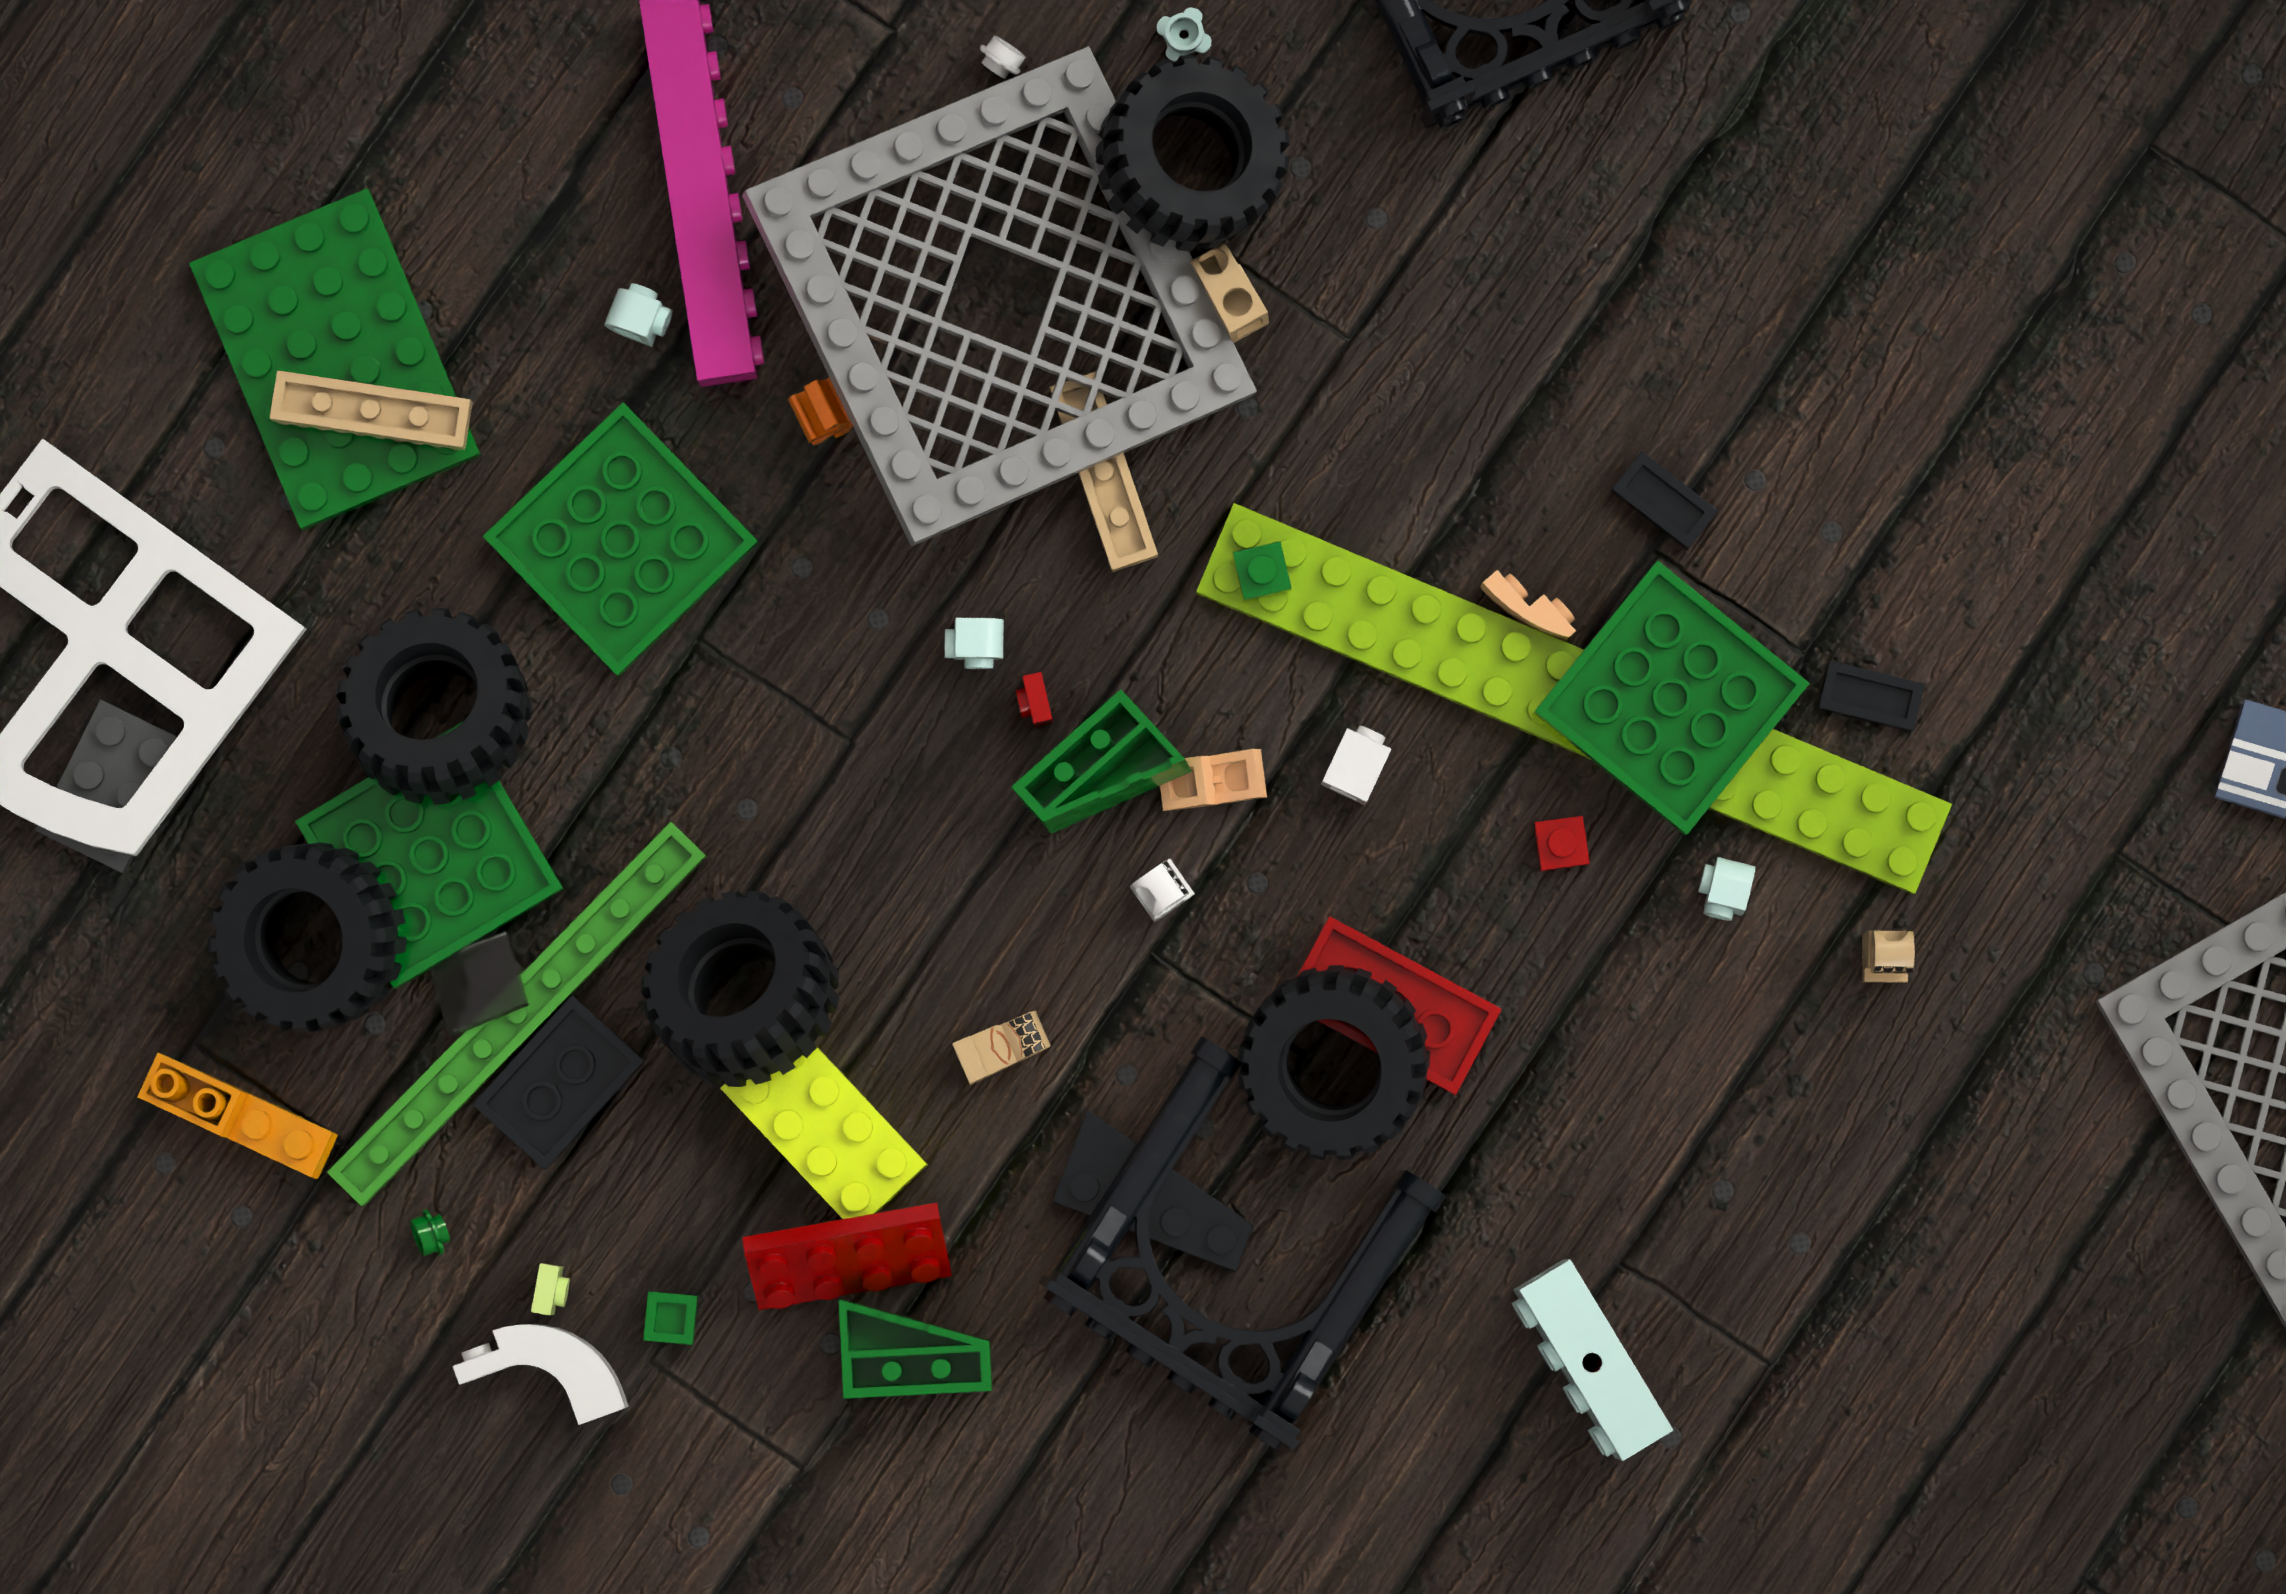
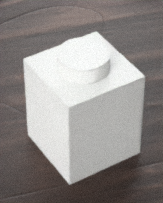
[1321,725,1391,805]

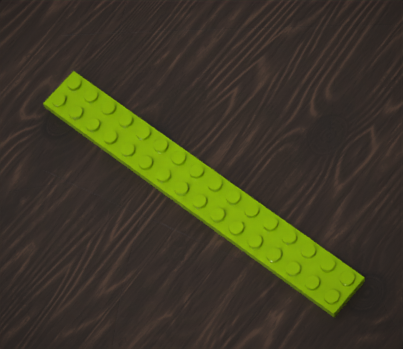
[1196,503,1952,895]

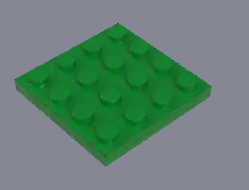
[482,402,759,678]
[1533,560,1810,836]
[295,721,564,989]

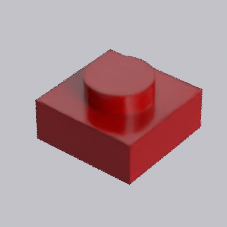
[1015,672,1053,728]
[1533,816,1590,872]

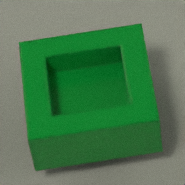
[1233,541,1292,601]
[643,1291,698,1345]

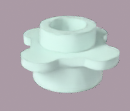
[1157,7,1211,62]

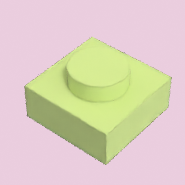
[531,1263,570,1316]

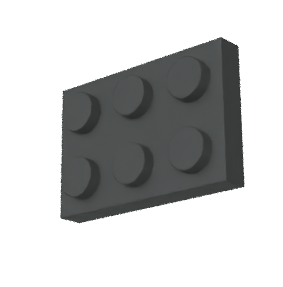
[35,699,177,874]

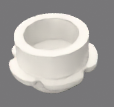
[980,35,1026,79]

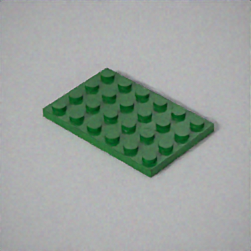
[189,188,482,531]

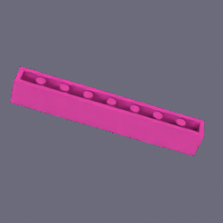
[639,0,765,387]

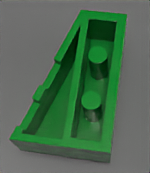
[1011,689,1192,834]
[839,1299,993,1399]

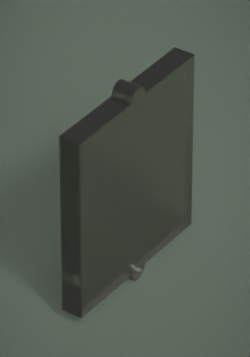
[430,931,529,1037]

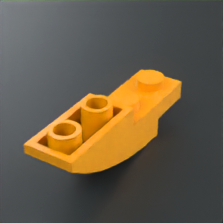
[137,1053,338,1179]

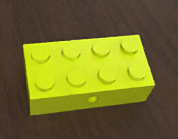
[720,1047,928,1219]

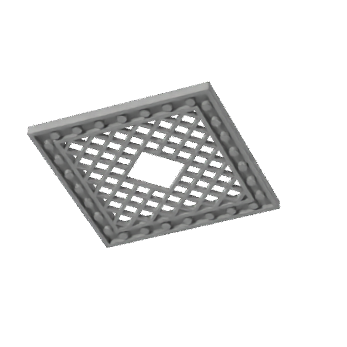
[742,46,1257,547]
[2095,892,2286,1329]

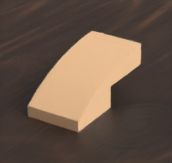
[1160,749,1267,811]

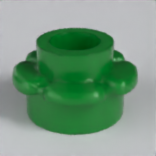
[409,1209,450,1257]

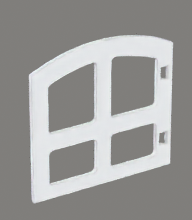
[0,439,307,856]

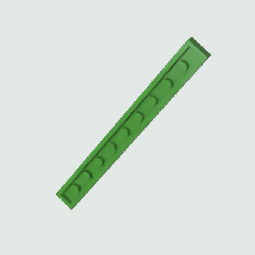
[327,822,707,1207]

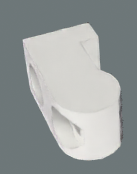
[1130,859,1195,923]

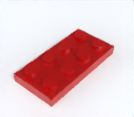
[1297,916,1502,1095]
[742,1203,952,1310]

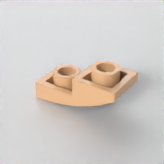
[1480,570,1576,642]

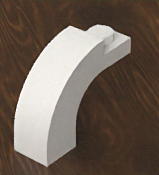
[453,1324,629,1425]

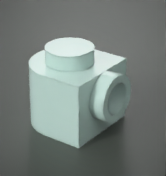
[604,283,673,347]
[945,618,1004,669]
[1698,857,1755,921]

